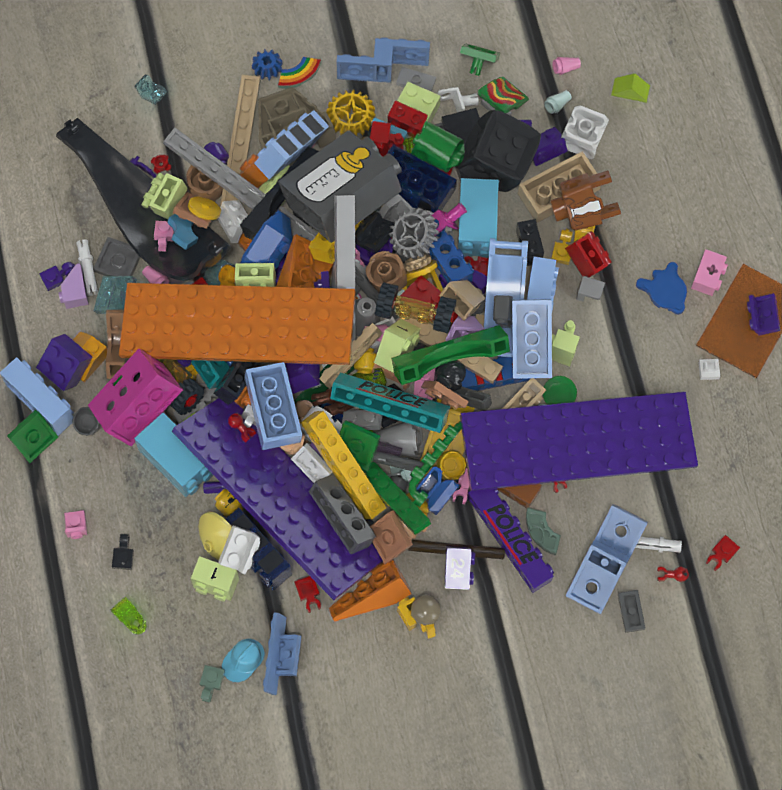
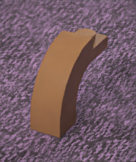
[106,310,128,379]

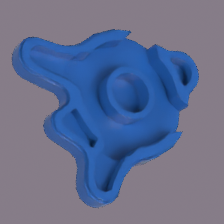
[636,262,687,315]

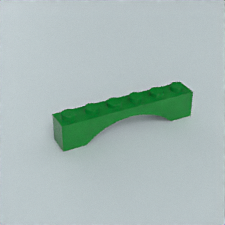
[391,325,510,385]

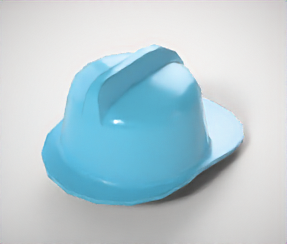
[222,639,265,682]

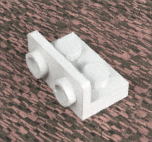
[218,200,248,243]
[291,443,333,483]
[218,526,260,574]

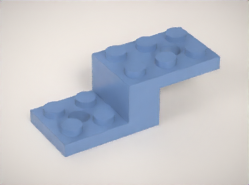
[337,37,430,83]
[565,504,648,614]

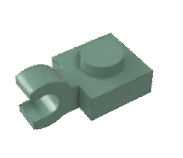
[200,665,225,703]

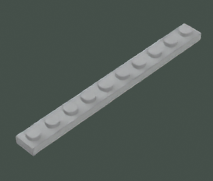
[163,128,318,241]

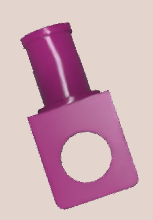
[431,202,467,236]

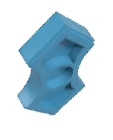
[167,214,198,250]

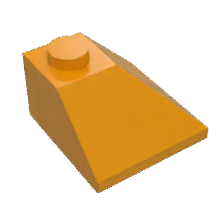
[73,331,107,383]

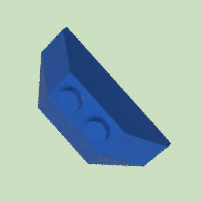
[240,210,292,269]

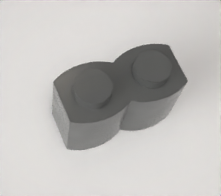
[493,295,513,328]

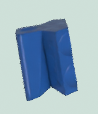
[412,467,460,515]

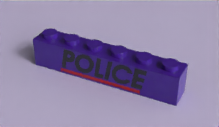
[467,488,554,593]

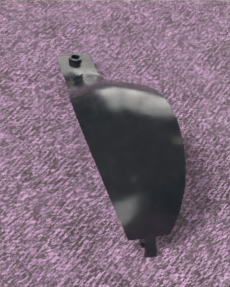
[56,118,232,281]

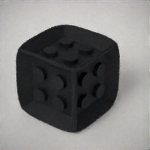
[458,110,541,192]

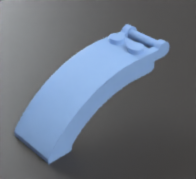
[484,238,528,357]

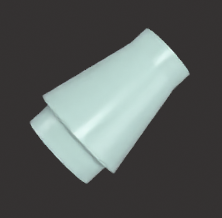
[544,90,572,114]

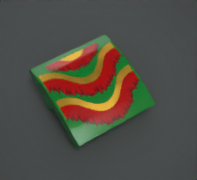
[478,77,529,114]

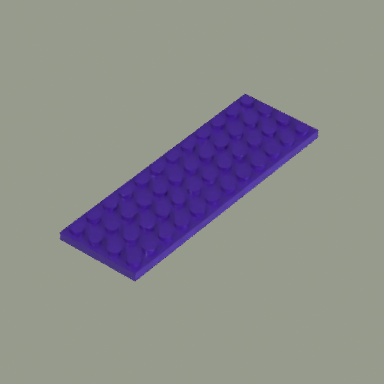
[460,392,698,491]
[172,398,383,601]

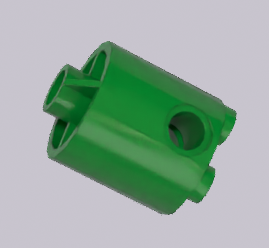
[411,121,465,173]

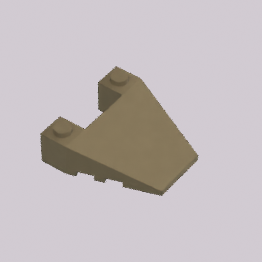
[258,87,336,150]

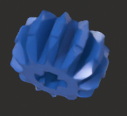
[252,49,283,81]

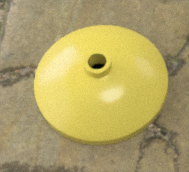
[198,512,232,561]

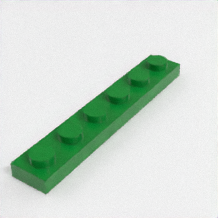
[362,462,431,535]

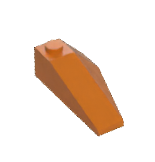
[276,234,316,288]
[329,560,412,622]

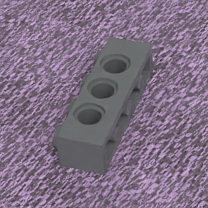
[309,474,376,554]

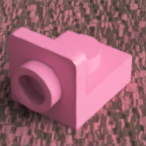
[64,510,87,539]

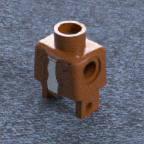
[550,170,621,230]

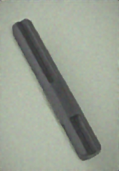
[355,265,398,320]
[373,451,424,471]

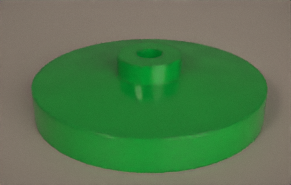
[543,376,577,405]

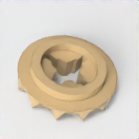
[404,254,432,271]

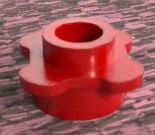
[151,154,171,174]

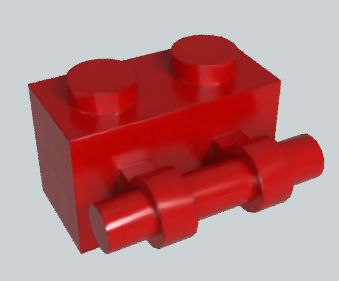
[370,121,404,157]
[565,231,612,278]

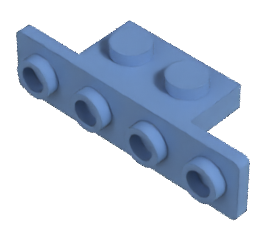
[263,613,301,695]

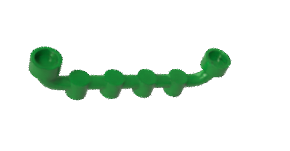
[408,421,462,508]

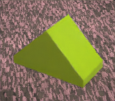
[611,73,650,103]

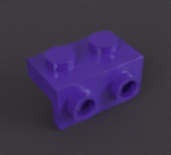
[533,127,568,166]
[747,293,781,336]

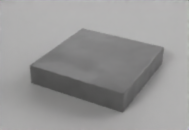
[93,237,140,283]

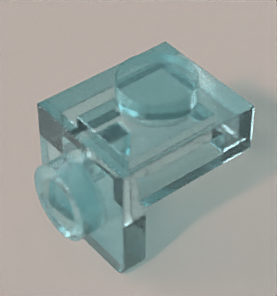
[134,74,167,105]

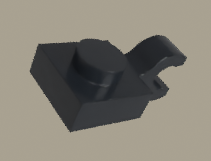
[112,534,134,570]

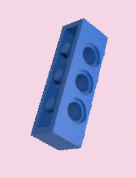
[428,219,474,283]

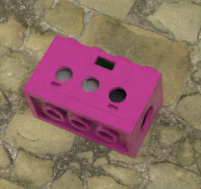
[88,349,183,447]

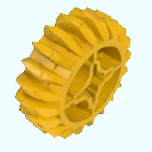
[326,90,375,136]

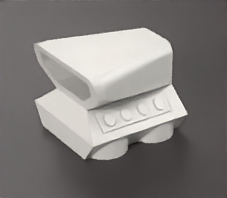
[561,106,609,159]

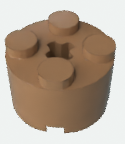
[186,165,223,202]
[366,251,407,293]

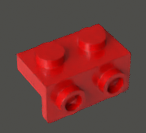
[387,101,428,138]

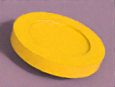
[188,197,221,220]
[407,260,438,278]

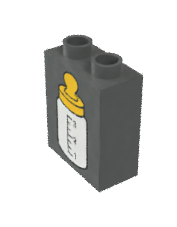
[278,130,402,243]

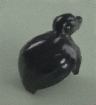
[434,360,466,391]

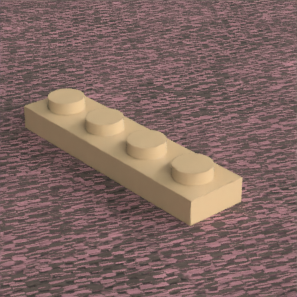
[319,323,383,389]

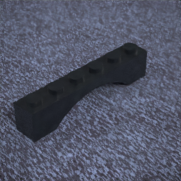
[240,146,319,240]

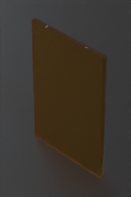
[696,264,782,379]

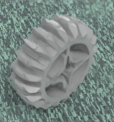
[389,208,439,259]

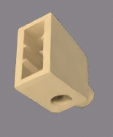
[439,280,485,321]

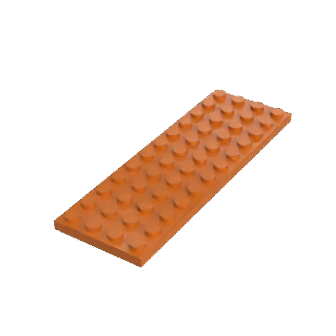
[119,283,356,365]

